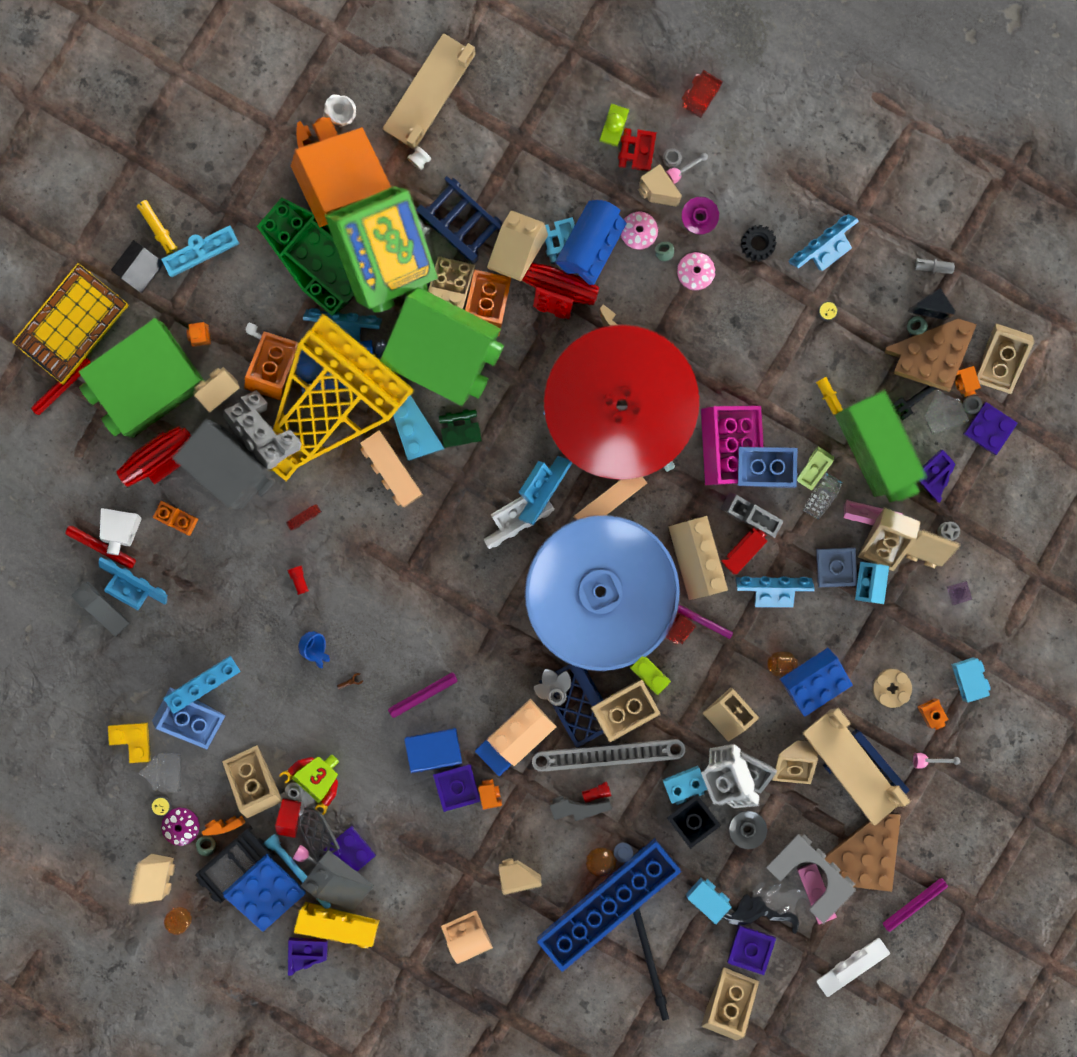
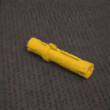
[137,200,178,255]

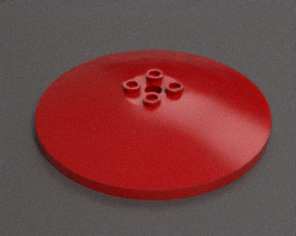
[544,325,699,480]

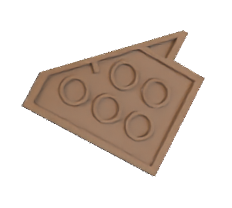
[885,319,977,392]
[825,813,901,892]

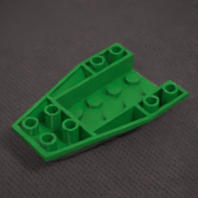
[257,197,354,316]

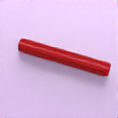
[31,358,91,415]
[65,526,136,568]

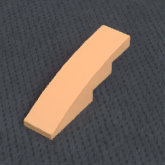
[573,477,647,520]

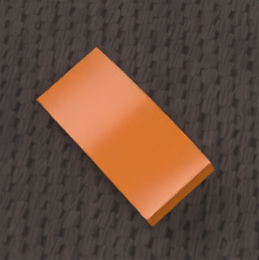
[296,121,312,148]
[153,501,198,536]
[202,816,246,835]

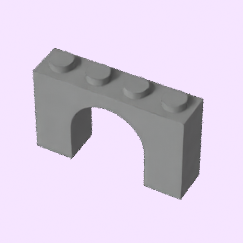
[766,834,856,924]

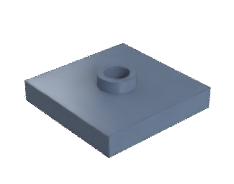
[816,547,857,587]

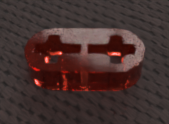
[286,504,322,531]

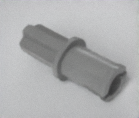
[915,258,955,274]

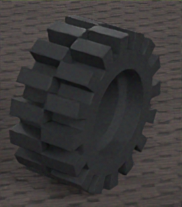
[740,225,777,262]

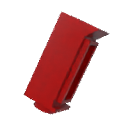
[720,528,767,575]

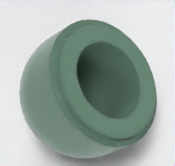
[655,242,674,261]
[907,316,928,336]
[196,836,216,856]

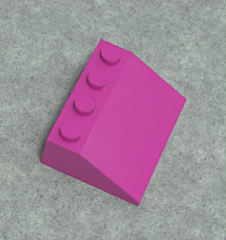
[701,406,764,485]

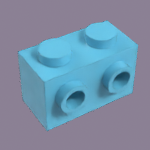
[855,562,889,604]
[951,658,990,702]
[662,765,708,805]
[686,878,731,924]

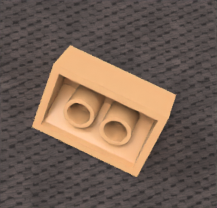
[487,698,557,766]

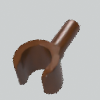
[337,673,363,689]

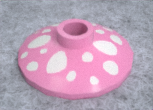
[621,212,658,250]
[677,252,715,290]

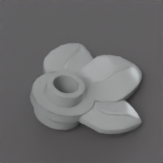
[534,669,571,706]
[278,782,316,818]

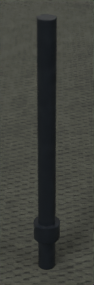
[633,908,669,1021]

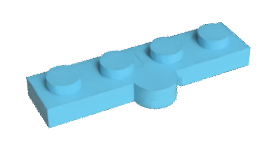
[161,225,240,277]

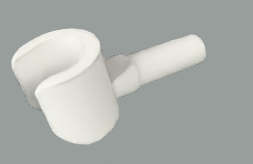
[246,323,262,340]

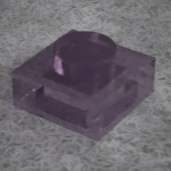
[947,581,972,605]

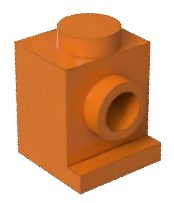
[187,322,211,347]
[955,366,981,397]
[918,698,949,730]
[478,779,502,810]

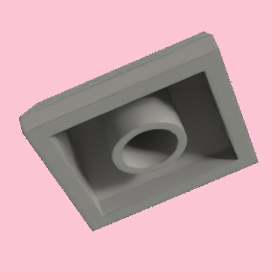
[740,750,777,794]

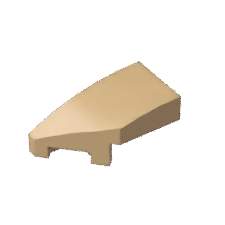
[599,304,617,327]

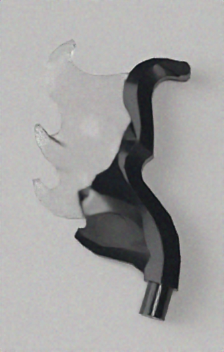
[722,882,808,934]

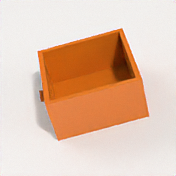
[291,127,391,227]

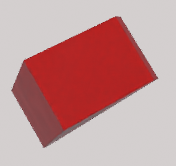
[275,798,302,838]

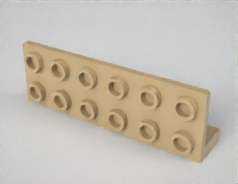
[383,34,476,150]
[803,708,910,825]

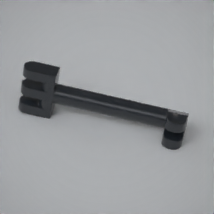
[892,385,937,421]

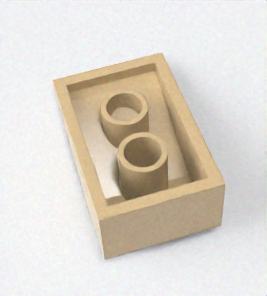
[487,210,548,281]
[977,324,1034,394]
[858,508,920,571]
[906,531,960,569]
[591,680,660,742]
[222,745,282,818]
[129,854,175,904]
[701,967,759,1040]

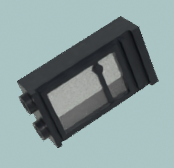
[195,825,276,904]

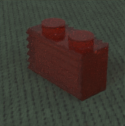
[682,70,723,118]
[666,614,696,644]

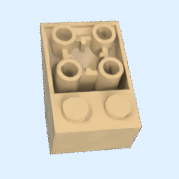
[428,256,475,310]

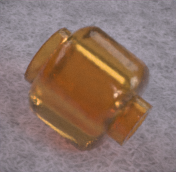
[767,652,798,677]
[164,907,192,935]

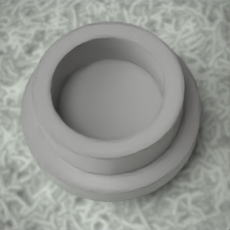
[663,148,682,168]

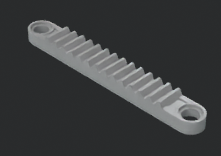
[532,739,685,772]

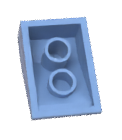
[738,447,797,488]
[152,687,225,749]

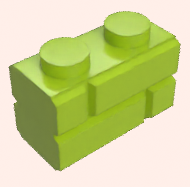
[629,656,671,695]

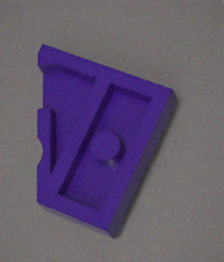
[918,450,955,503]
[288,937,328,976]

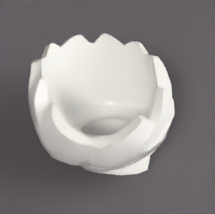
[323,95,356,127]

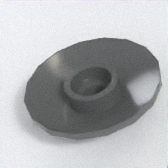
[729,811,768,849]

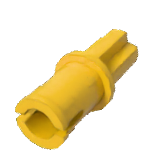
[816,377,843,415]

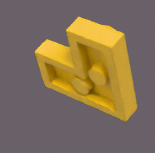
[108,723,150,763]

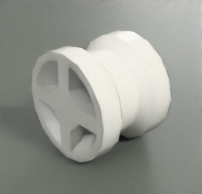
[407,146,431,170]

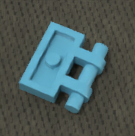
[545,217,575,264]

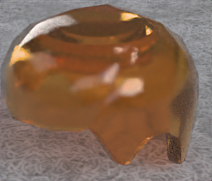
[586,847,617,877]

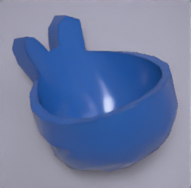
[298,631,330,668]

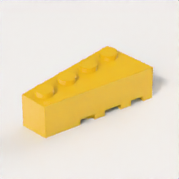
[294,902,380,948]

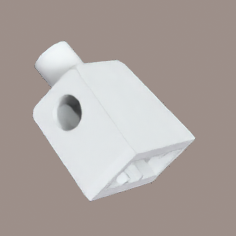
[100,508,141,555]

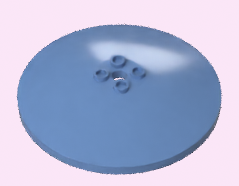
[525,515,680,671]

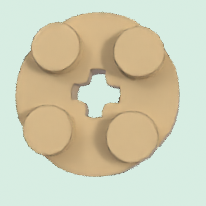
[872,669,912,708]

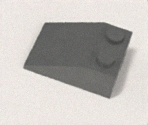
[301,850,374,910]

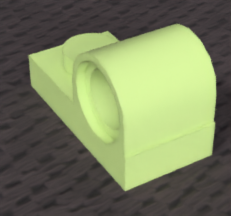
[797,446,834,491]

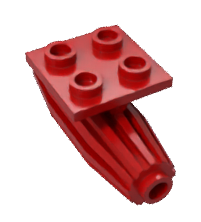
[522,263,600,319]
[116,426,192,487]

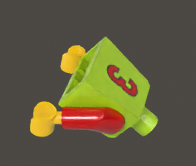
[280,755,339,815]

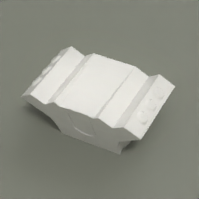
[701,744,759,808]

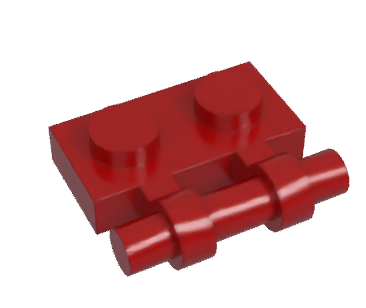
[618,128,657,172]

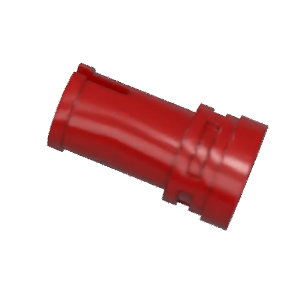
[287,565,309,595]
[582,781,612,803]

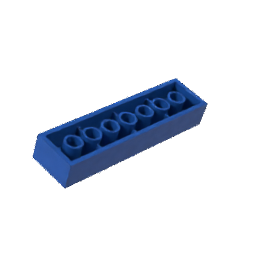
[537,838,681,972]

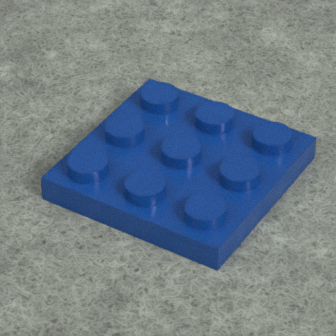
[223,854,306,932]

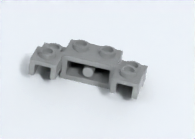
[223,390,301,470]

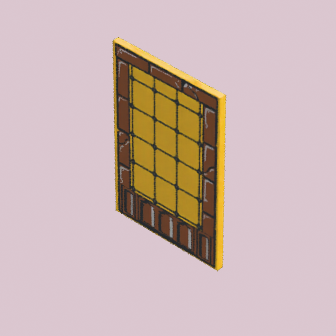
[12,263,129,384]

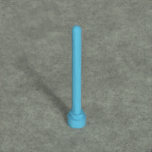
[263,833,331,909]

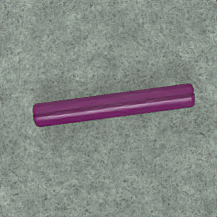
[388,672,458,718]
[883,878,948,932]

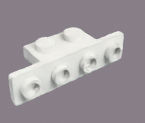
[484,496,555,549]
[816,938,890,997]

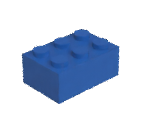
[780,648,853,717]

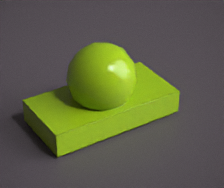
[600,104,630,147]

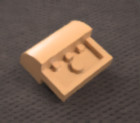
[441,910,493,964]

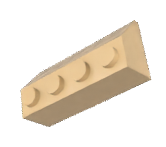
[668,516,728,600]

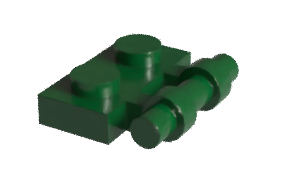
[438,409,482,448]

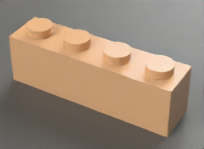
[360,430,423,508]

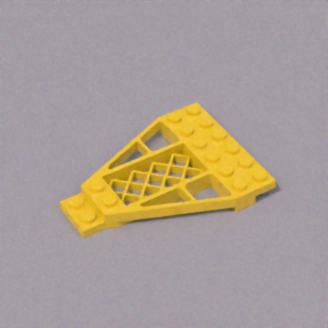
[271,314,414,481]

